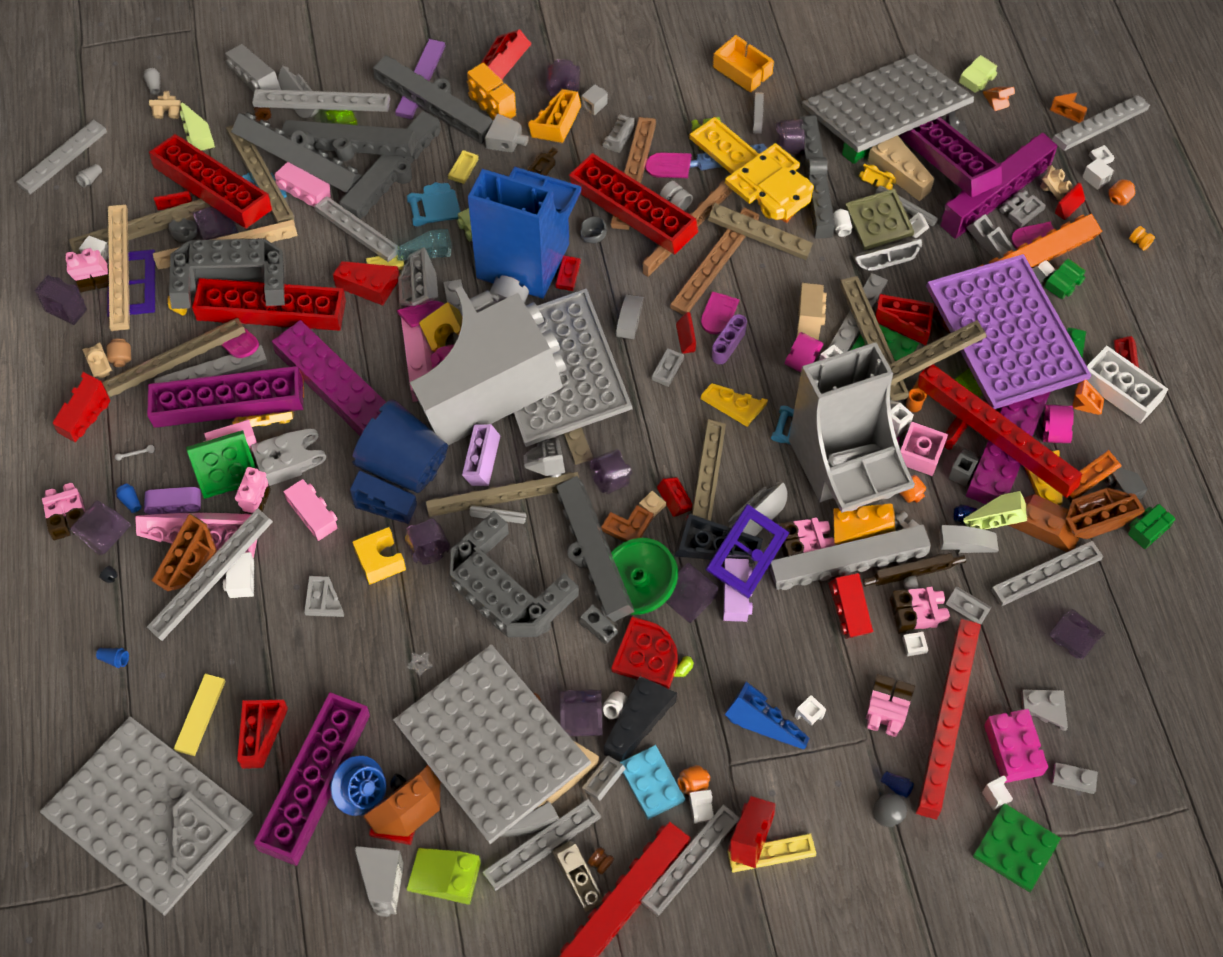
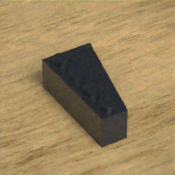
[673,514,763,564]
[604,676,677,762]

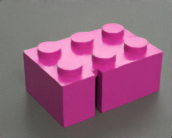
[984,709,1048,783]

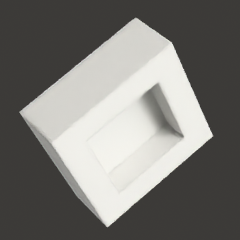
[1089,145,1114,164]
[909,213,930,238]
[903,632,928,656]

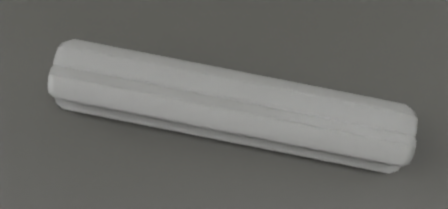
[469,505,527,524]

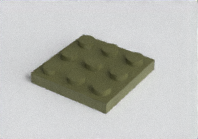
[845,188,914,250]

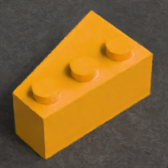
[528,89,581,143]
[834,504,896,545]

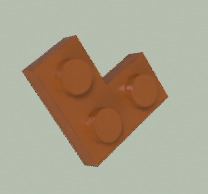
[601,506,654,542]

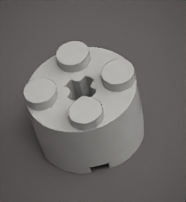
[490,276,529,304]

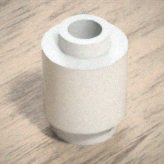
[833,209,852,237]
[603,691,628,719]

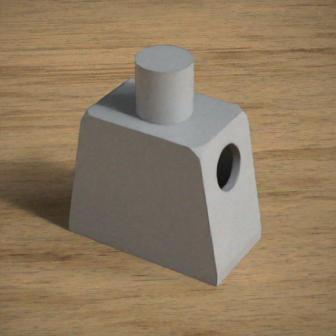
[485,114,529,152]

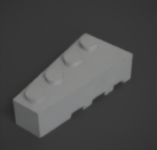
[225,44,281,92]

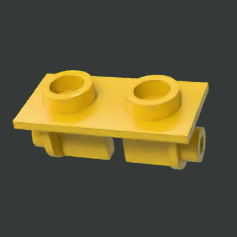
[859,164,896,190]

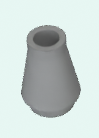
[143,68,160,95]
[76,164,102,187]

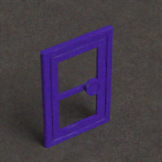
[107,249,155,317]
[706,504,789,599]

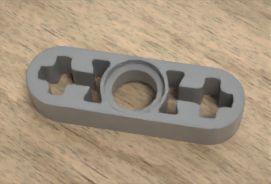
[753,92,764,134]

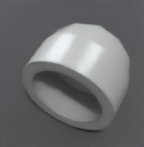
[903,575,918,590]

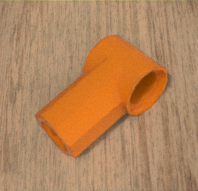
[905,378,928,412]

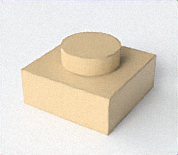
[639,491,666,518]

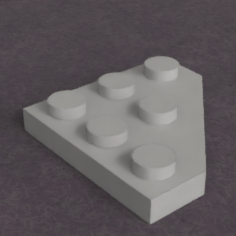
[172,791,235,882]

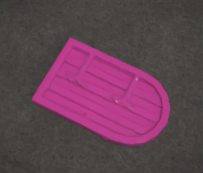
[646,153,692,178]
[1011,222,1054,249]
[701,291,740,335]
[397,301,444,328]
[221,328,259,358]

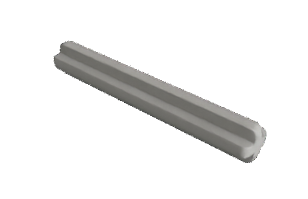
[875,185,938,226]
[827,444,880,466]

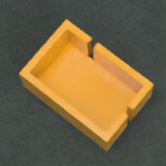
[713,35,774,93]
[467,63,516,120]

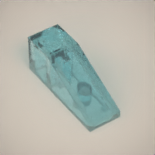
[397,229,452,261]

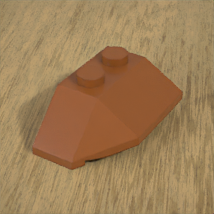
[1065,488,1145,539]
[1008,494,1079,552]
[152,513,217,591]
[363,765,440,837]

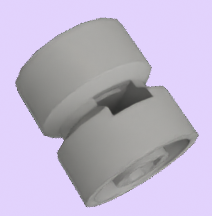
[660,181,693,211]

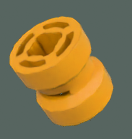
[1129,226,1155,251]

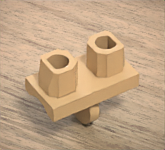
[149,91,182,119]
[1040,166,1073,200]
[82,343,112,379]

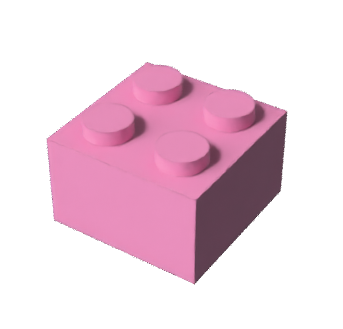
[900,422,948,476]

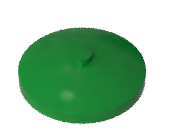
[611,538,678,615]

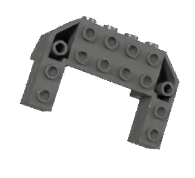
[169,238,285,309]
[450,511,579,637]

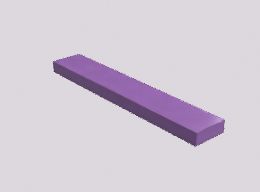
[396,39,445,119]

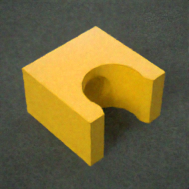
[419,302,463,352]
[352,527,406,585]

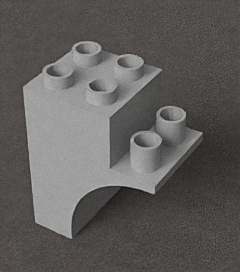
[410,286,567,446]
[789,342,915,513]

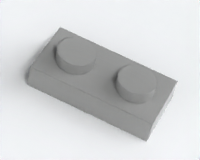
[652,348,684,387]
[946,587,992,624]
[582,756,626,801]
[1052,762,1098,794]

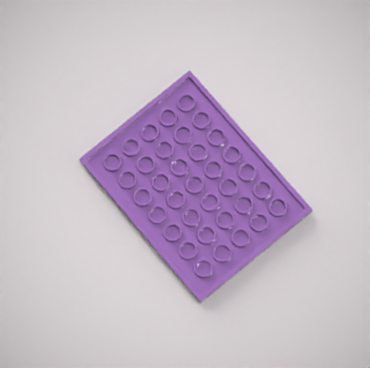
[926,254,1092,409]

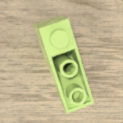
[179,103,215,151]
[964,491,1027,530]

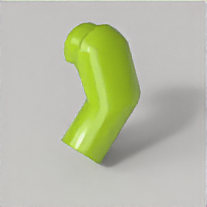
[674,656,694,677]

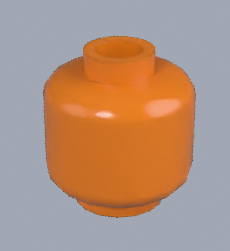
[1108,180,1135,206]
[899,475,926,503]
[677,765,710,796]

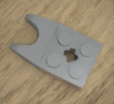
[251,429,326,486]

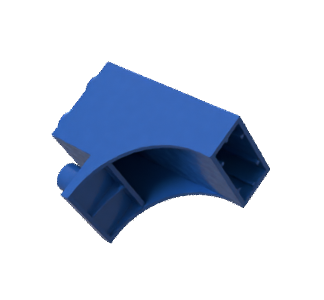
[468,167,581,299]

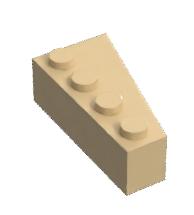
[868,135,934,201]

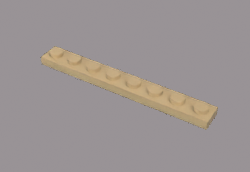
[108,205,130,331]
[153,220,298,269]

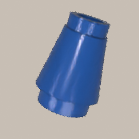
[116,484,142,513]
[96,648,129,668]

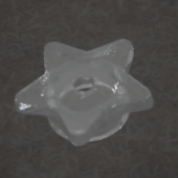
[407,652,433,676]

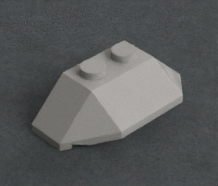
[398,248,438,306]
[524,438,565,477]

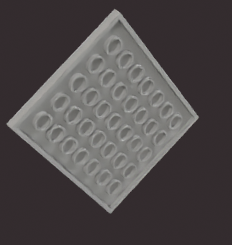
[802,54,974,152]
[514,288,633,447]
[393,644,591,844]
[40,716,253,916]

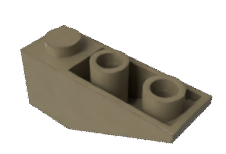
[552,841,603,912]

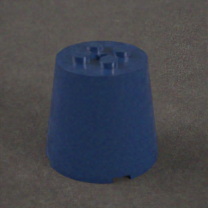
[352,399,448,493]

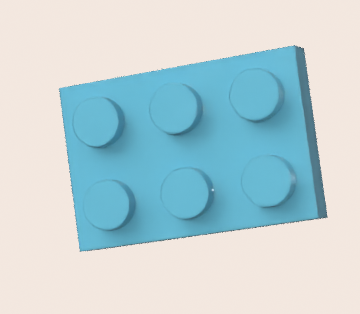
[620,745,685,820]

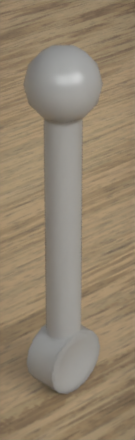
[115,445,155,461]

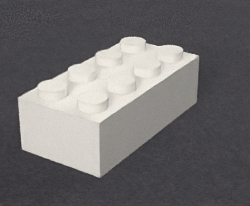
[1087,346,1168,424]

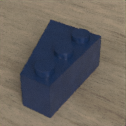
[350,470,417,524]

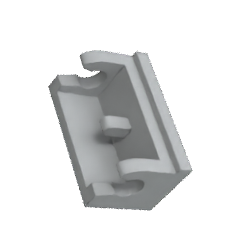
[603,115,634,153]

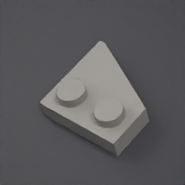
[304,576,344,617]
[1021,690,1068,731]

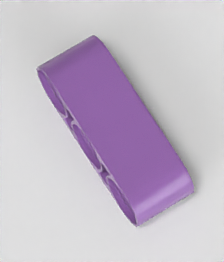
[711,314,747,364]
[144,487,201,515]

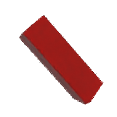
[1055,183,1085,220]
[154,191,192,210]
[676,312,696,354]
[1114,336,1139,368]
[944,417,968,450]
[657,477,693,517]

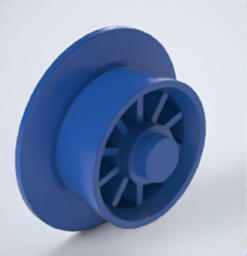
[331,756,386,816]

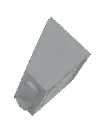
[355,846,404,917]

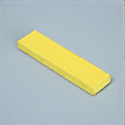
[174,674,225,756]
[727,834,816,873]

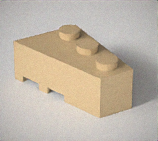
[797,283,827,340]

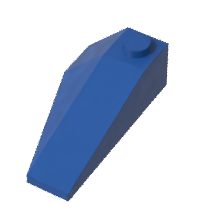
[725,682,809,749]

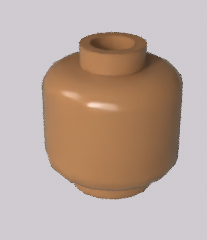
[106,339,131,367]

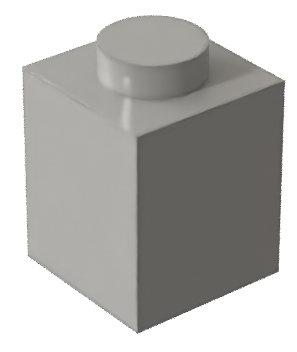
[581,84,607,115]

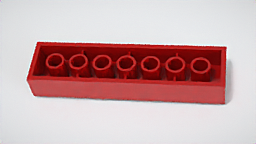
[149,134,272,229]
[569,153,698,255]
[192,278,346,331]

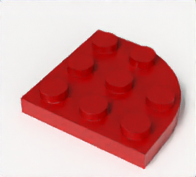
[611,617,678,689]

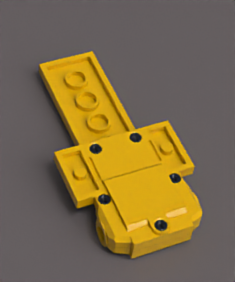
[689,117,814,220]

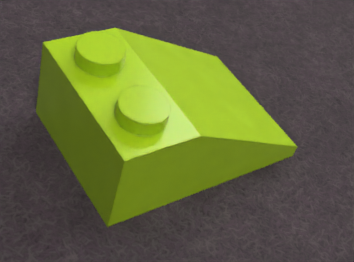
[407,848,481,905]

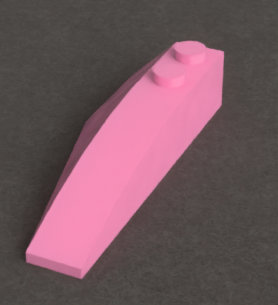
[401,318,435,402]
[136,513,257,558]

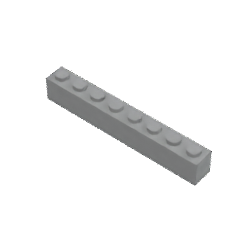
[770,524,931,590]

